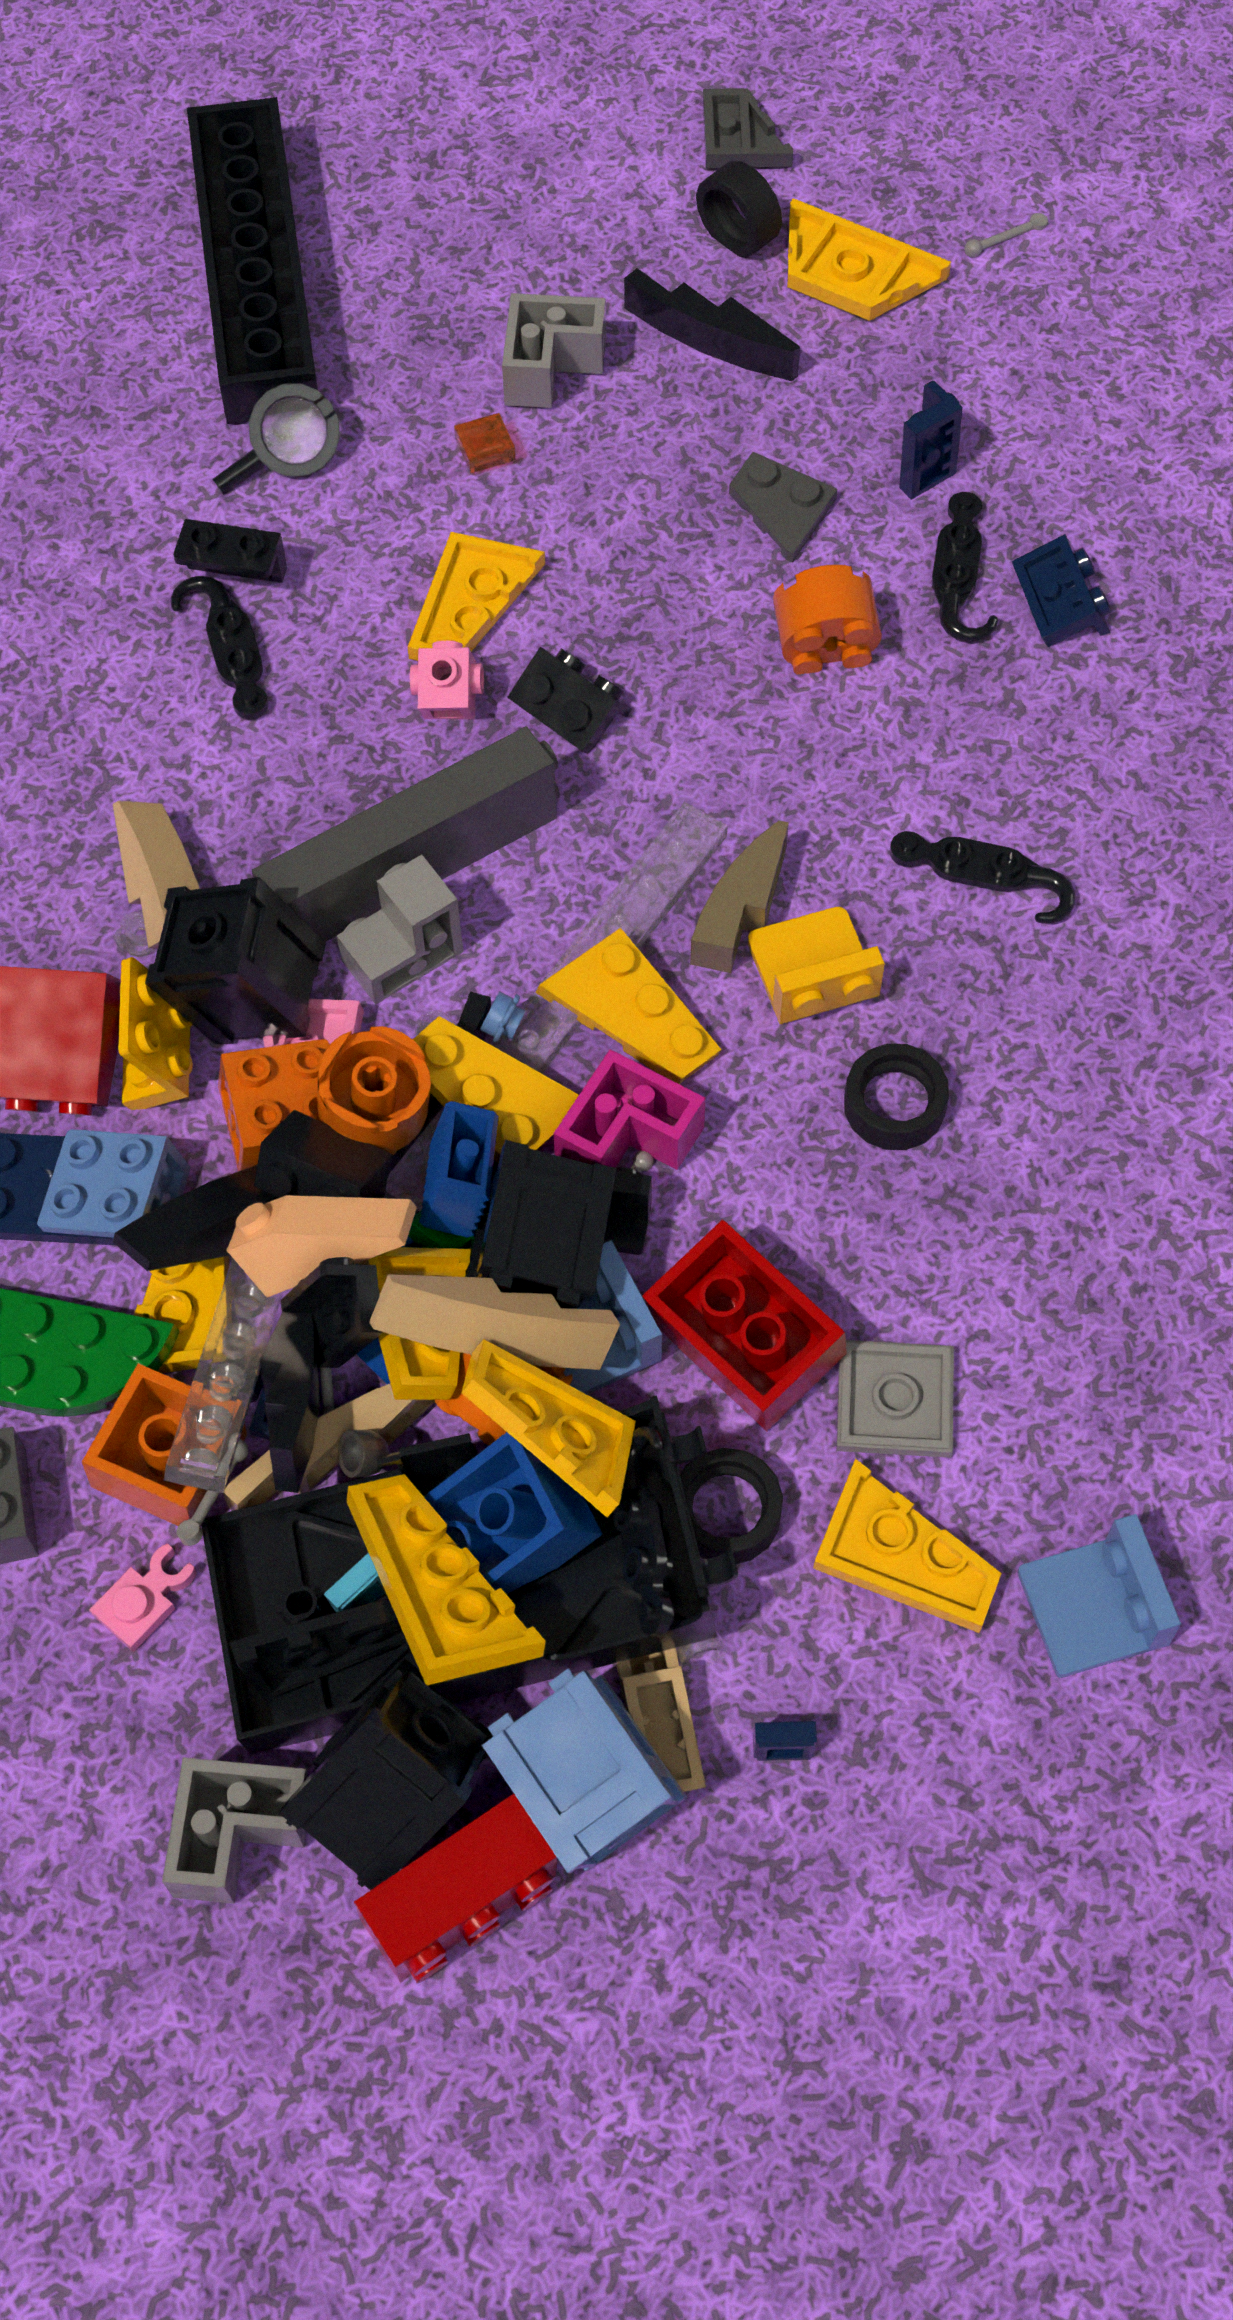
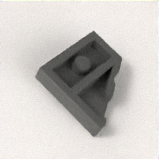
[703,88,793,168]
[729,452,837,563]

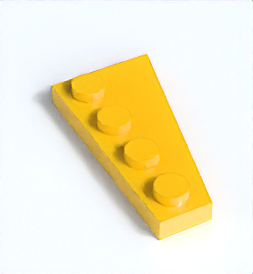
[347,1474,546,1686]

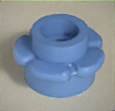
[480,991,526,1043]

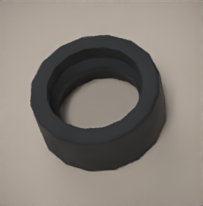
[696,161,782,258]
[844,1044,949,1150]
[680,1448,783,1564]

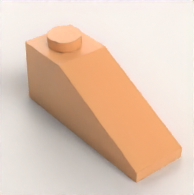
[227,1195,417,1297]

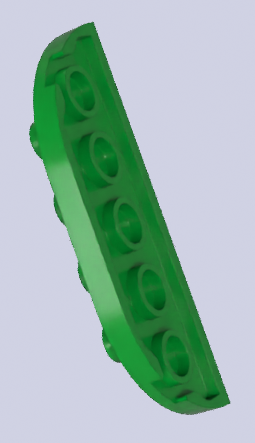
[0,1288,179,1417]

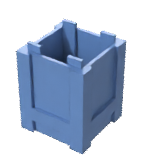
[482,1668,687,1873]

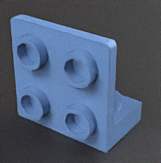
[37,1129,191,1238]
[564,1240,662,1395]
[1017,1514,1181,1678]

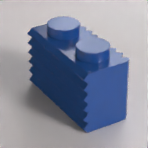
[419,1101,499,1238]

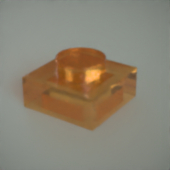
[454,413,516,473]

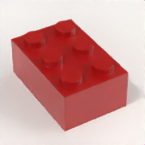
[642,1219,847,1432]
[354,1794,557,1984]

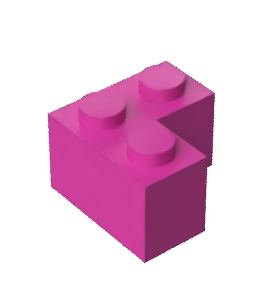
[553,1049,706,1170]

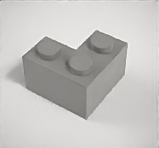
[502,293,606,408]
[337,854,463,1005]
[162,1757,309,1904]

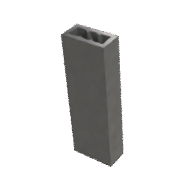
[252,726,560,942]

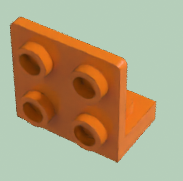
[218,1039,329,1171]

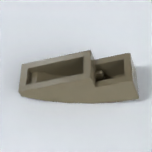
[690,820,789,973]

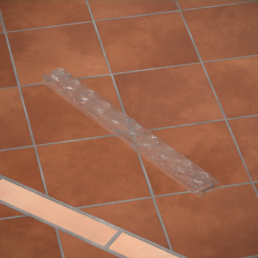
[384,801,728,1216]

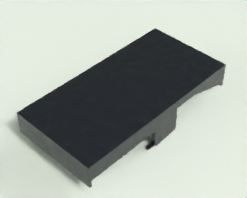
[201,1395,738,1754]

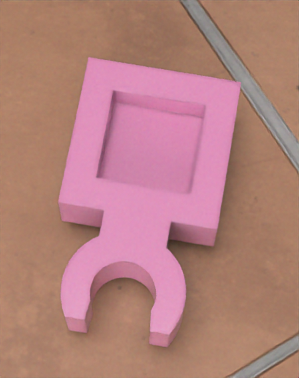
[89,1544,197,1652]

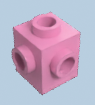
[410,641,484,720]

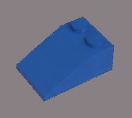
[424,1432,602,1594]

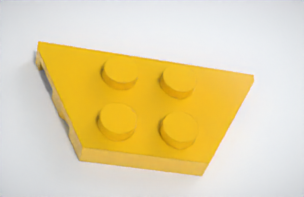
[787,198,951,321]

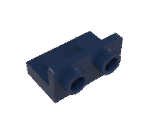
[899,380,963,500]
[1011,534,1112,647]

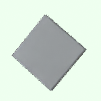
[836,1340,954,1458]

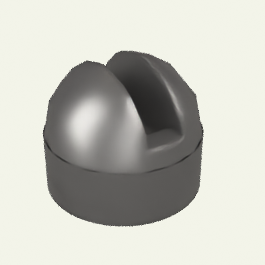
[338,1429,389,1478]

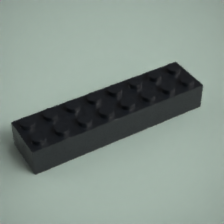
[187,97,320,424]

